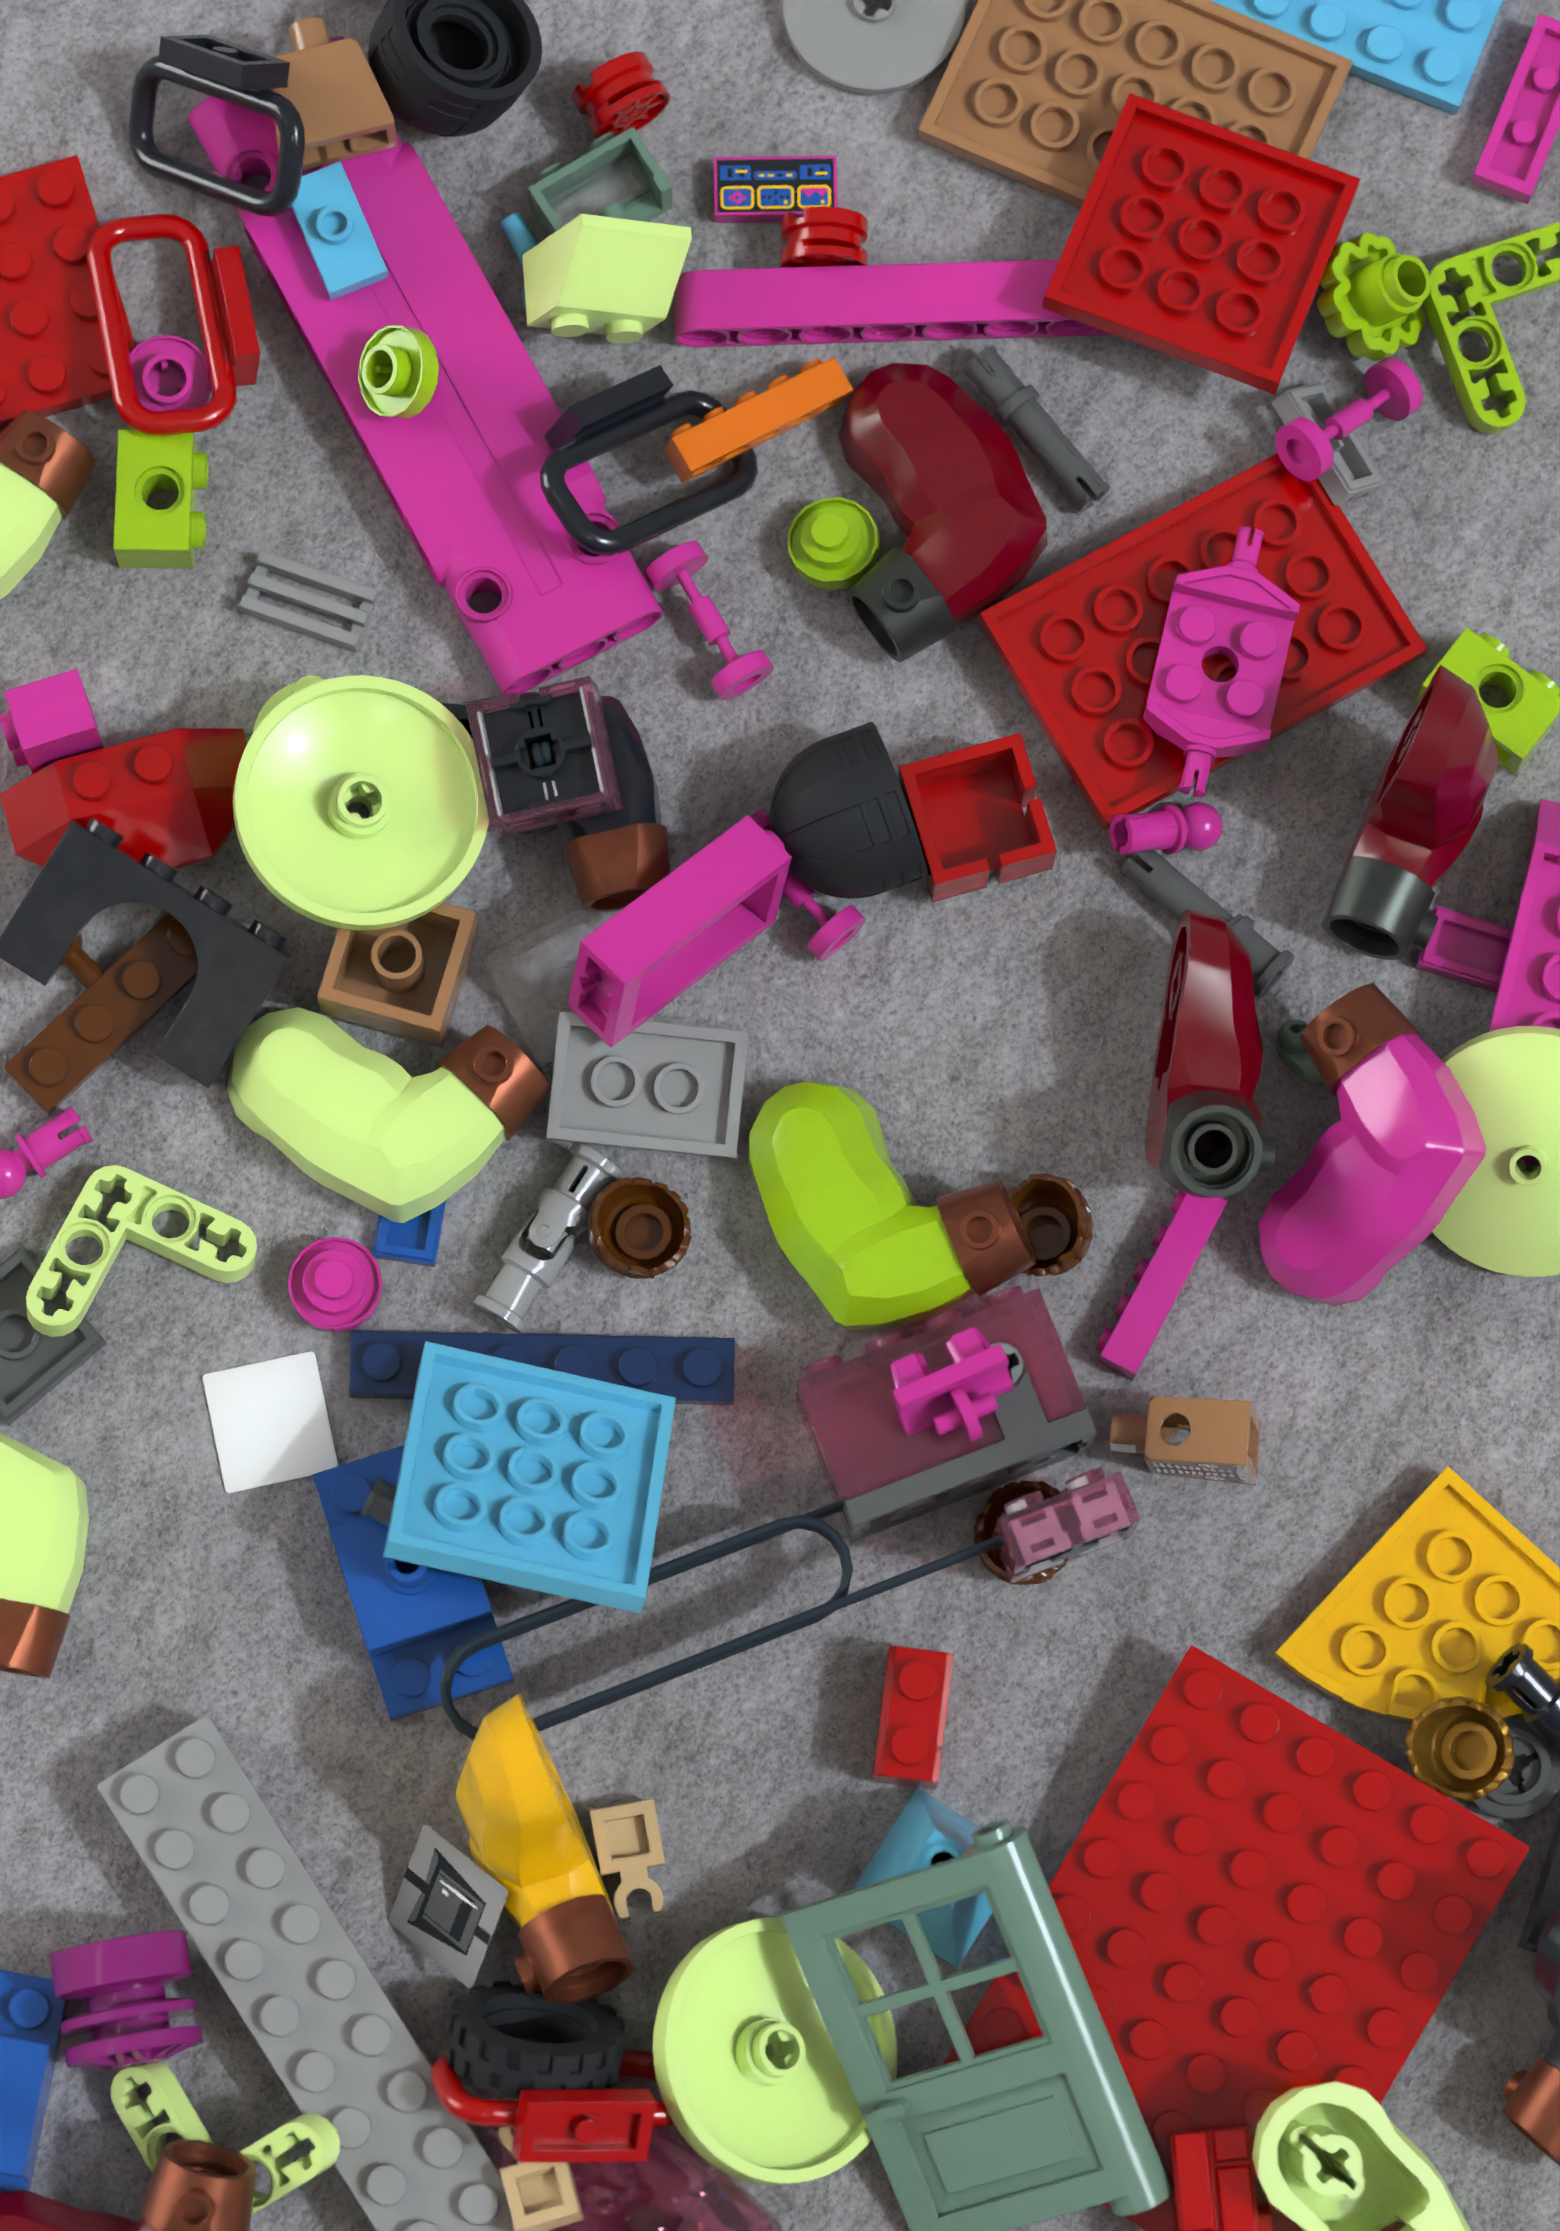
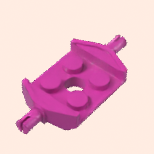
[1143,527,1300,797]

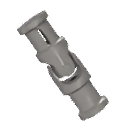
[473,1142,622,1334]

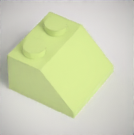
[522,214,692,344]

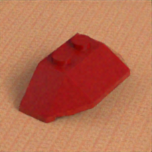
[0,728,247,869]

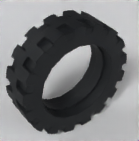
[446,1981,626,2099]

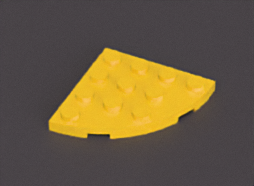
[1273,1466,1560,1722]

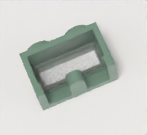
[528,127,673,236]

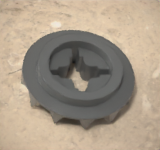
[1472,1716,1560,1820]

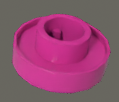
[130,335,212,411]
[288,1237,383,1333]

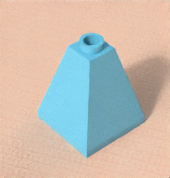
[852,1788,993,1968]

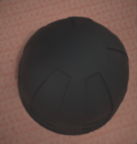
[368,0,542,137]
[770,722,928,899]

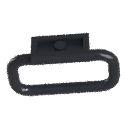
[129,34,305,217]
[540,365,758,556]

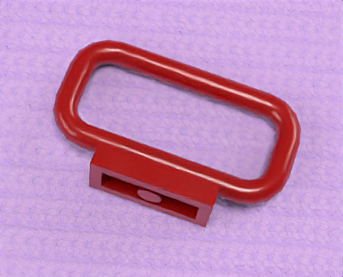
[86,214,260,436]
[430,2050,674,2163]

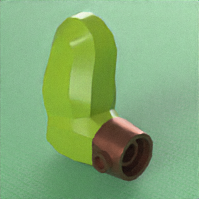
[747,1081,1036,1333]

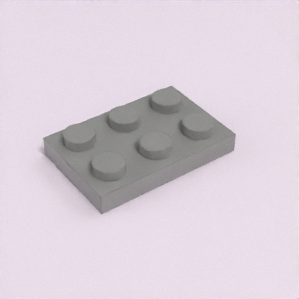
[545,1011,749,1159]

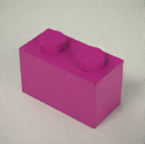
[0,669,104,774]

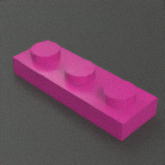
[1471,13,1560,205]

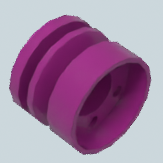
[49,1930,204,2071]

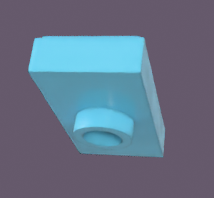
[291,161,389,301]

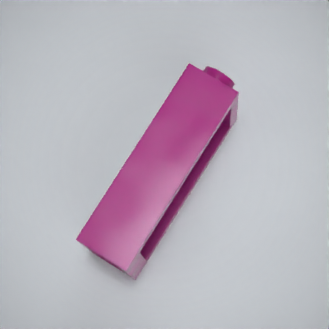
[568,815,792,1048]

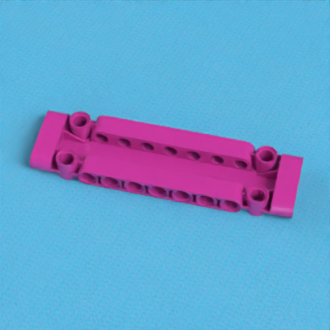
[188,36,664,695]

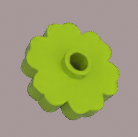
[1317,232,1431,361]

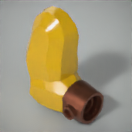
[456,1693,635,2004]

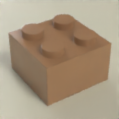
[317,903,479,1048]

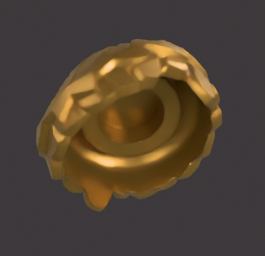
[1404,1696,1515,1801]

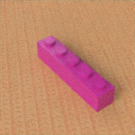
[1096,1191,1228,1380]

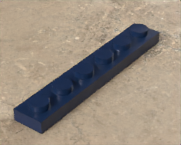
[349,1331,735,1405]

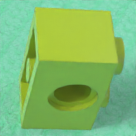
[114,429,209,569]
[1415,627,1560,775]

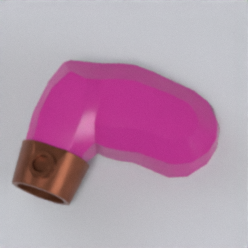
[1259,983,1486,1306]

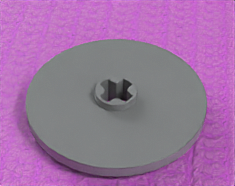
[782,0,965,94]

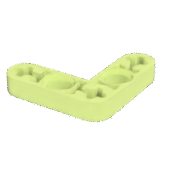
[26,1165,257,1337]
[111,2062,340,2216]

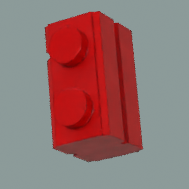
[872,1646,954,1790]
[1168,2126,1272,2231]

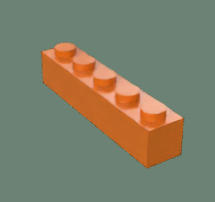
[663,357,853,483]

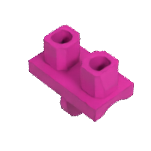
[890,1327,1014,1442]

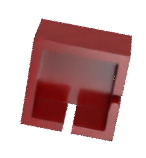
[898,733,1057,903]

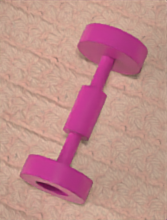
[1275,357,1423,481]
[645,540,774,700]
[750,808,866,962]

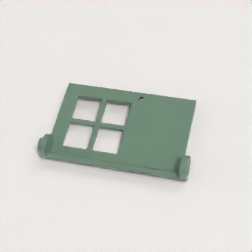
[780,1819,1174,2231]

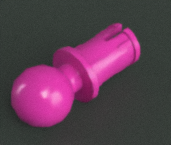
[1109,801,1222,855]
[0,1106,93,1199]

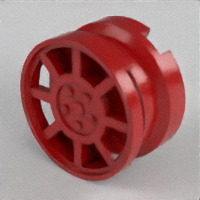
[571,51,670,139]
[781,206,868,268]

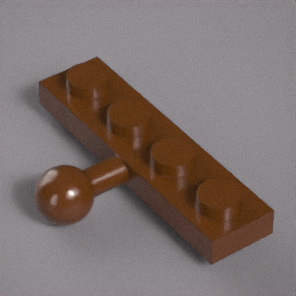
[4,913,198,1115]

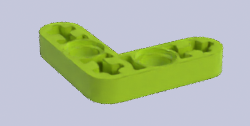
[1423,222,1560,435]

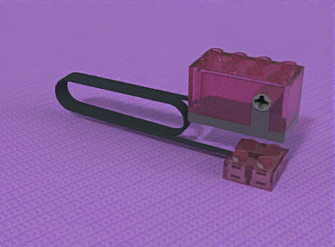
[439,1286,1140,1741]

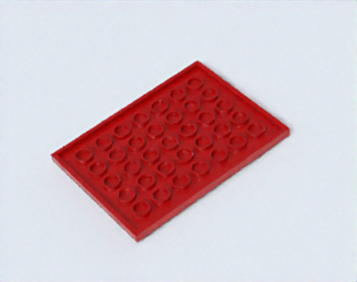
[943,1645,1530,2231]

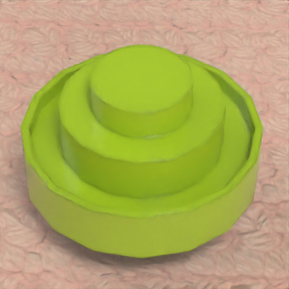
[358,325,439,419]
[787,497,880,590]

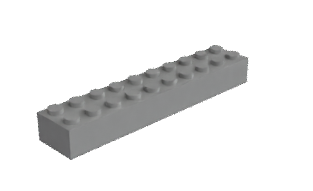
[95,1714,515,2231]

